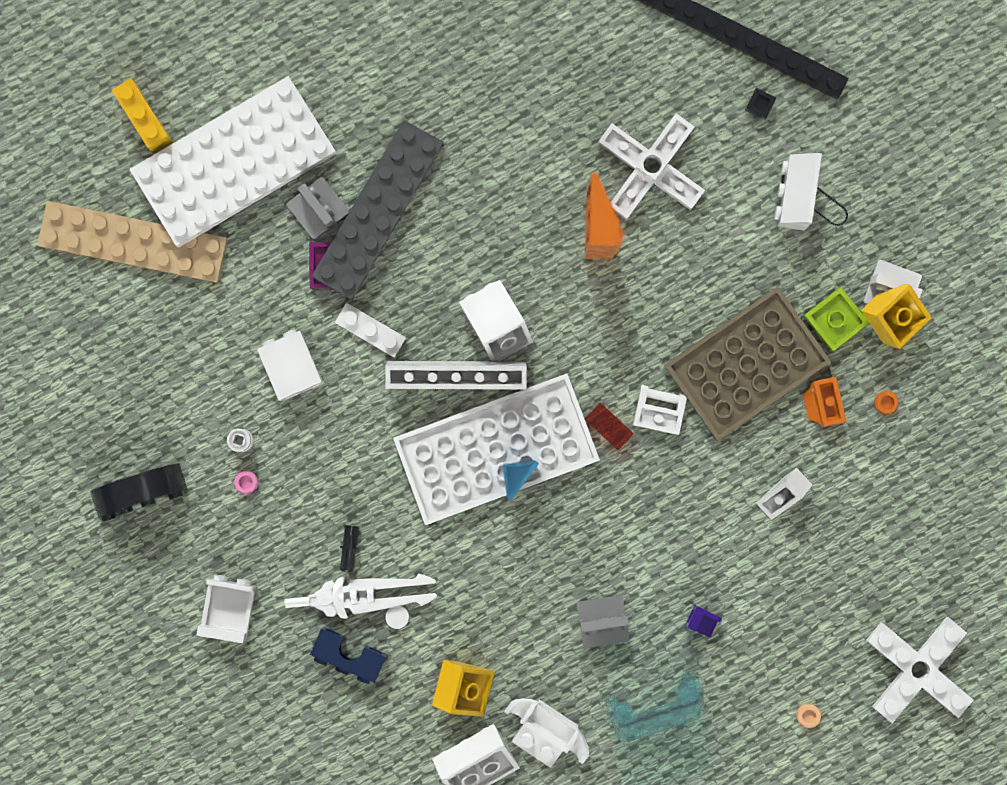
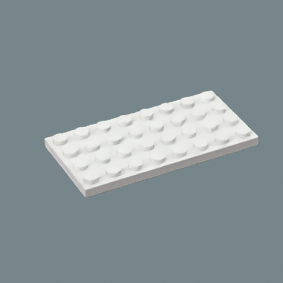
[129,76,336,248]
[393,374,600,525]

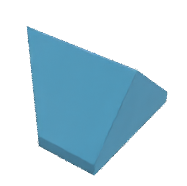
[503,461,539,501]

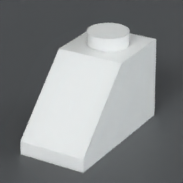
[756,468,812,520]

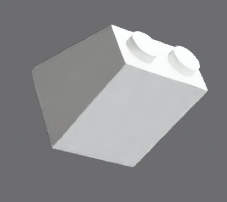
[459,280,533,362]

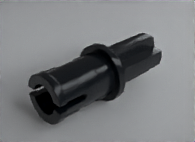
[340,525,359,572]

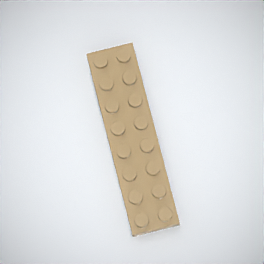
[37,201,228,283]

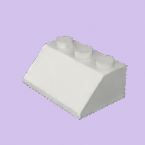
[774,153,822,230]
[433,724,520,785]

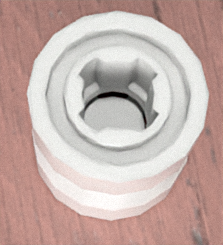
[227,429,254,452]

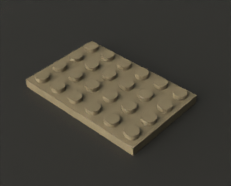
[664,286,831,441]

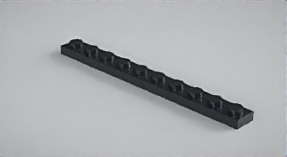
[638,0,849,100]

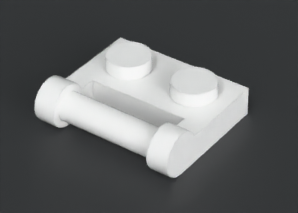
[633,385,687,435]

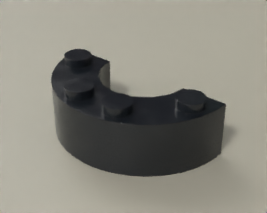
[90,463,188,522]

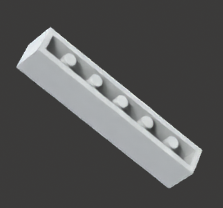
[385,361,527,389]

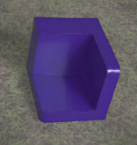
[685,605,723,637]

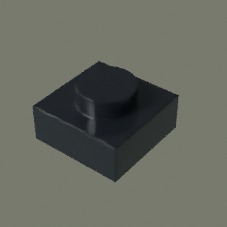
[745,88,777,120]

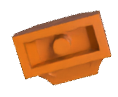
[802,377,847,427]

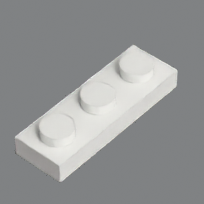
[335,303,406,358]

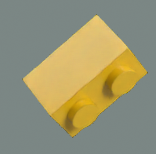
[861,283,932,349]
[432,660,495,717]

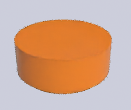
[874,391,899,414]

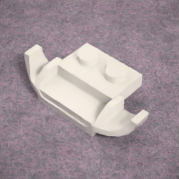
[504,699,589,768]

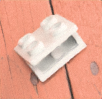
[863,260,923,304]

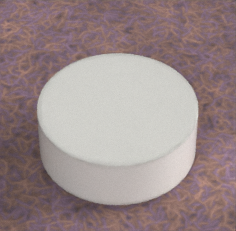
[386,605,409,629]

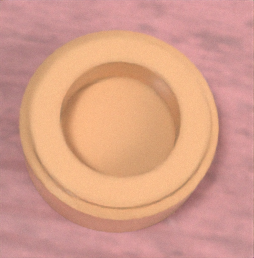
[796,704,821,728]

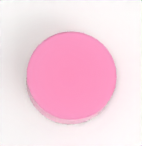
[234,471,258,494]

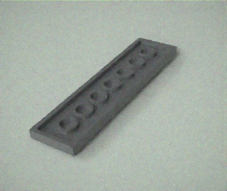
[312,120,444,301]

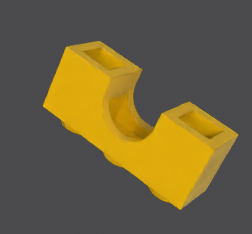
[112,78,173,153]

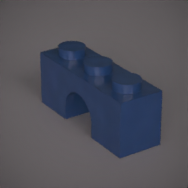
[310,627,387,684]

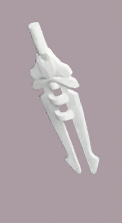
[285,574,437,619]

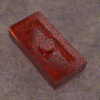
[584,402,634,451]

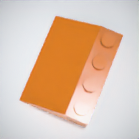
[585,173,624,259]

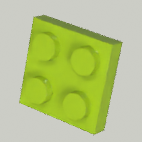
[803,287,869,352]

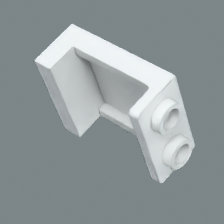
[257,329,324,401]
[197,575,256,643]

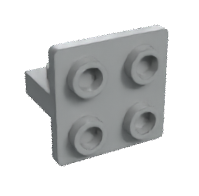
[286,177,349,240]
[577,595,629,648]

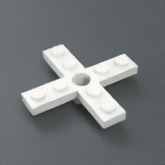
[598,114,705,220]
[866,617,973,723]

